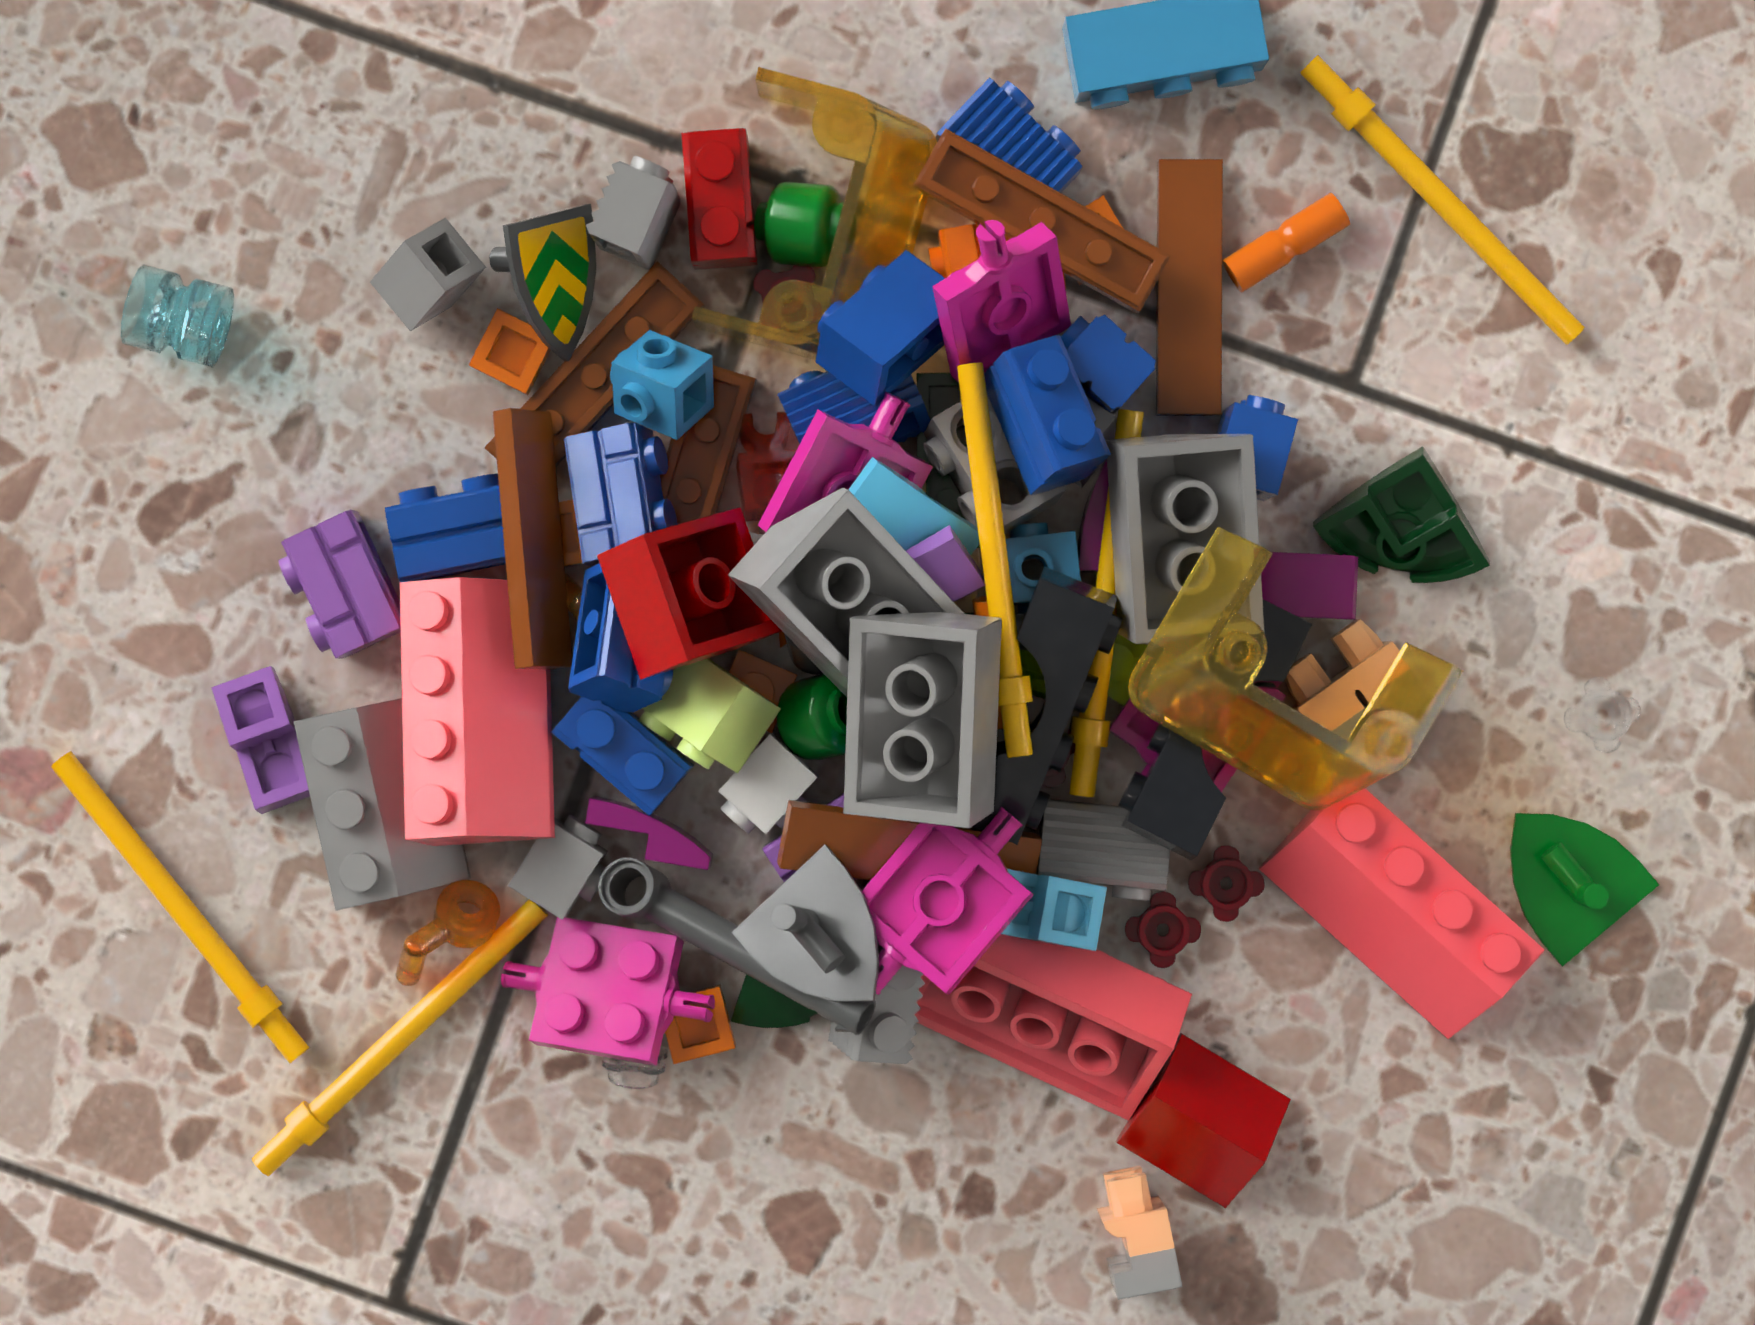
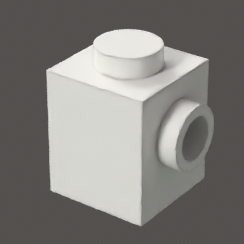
[718,733,819,834]

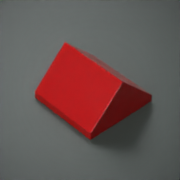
[1116,1033,1291,1208]

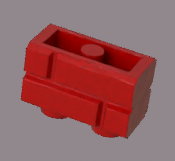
[681,128,758,270]

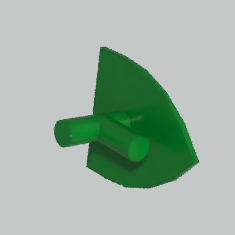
[1510,813,1659,967]

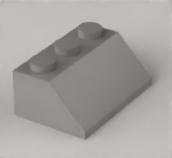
[1106,434,1264,644]
[728,488,964,697]
[843,612,1002,828]
[293,698,471,911]

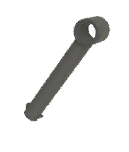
[598,857,876,1035]

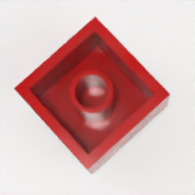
[597,507,782,680]

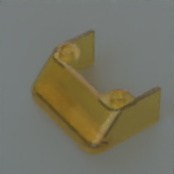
[692,67,937,360]
[1128,527,1464,810]

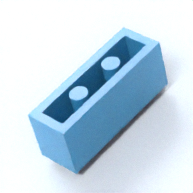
[1062,0,1269,110]

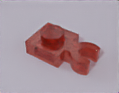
[736,411,796,522]

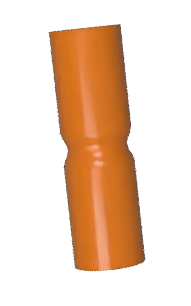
[1222,192,1350,293]

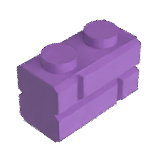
[279,509,401,659]

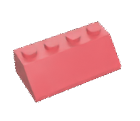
[400,577,555,846]
[1258,775,1545,1039]
[914,934,1192,1121]

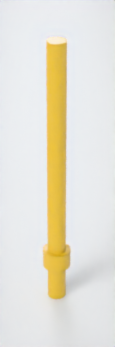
[1300,55,1585,345]
[957,362,1033,758]
[1069,409,1144,797]
[51,751,310,1064]
[251,899,549,1177]

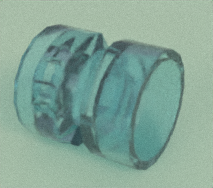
[121,264,234,367]

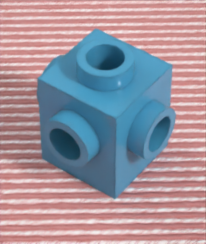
[610,330,714,440]
[1006,523,1081,613]

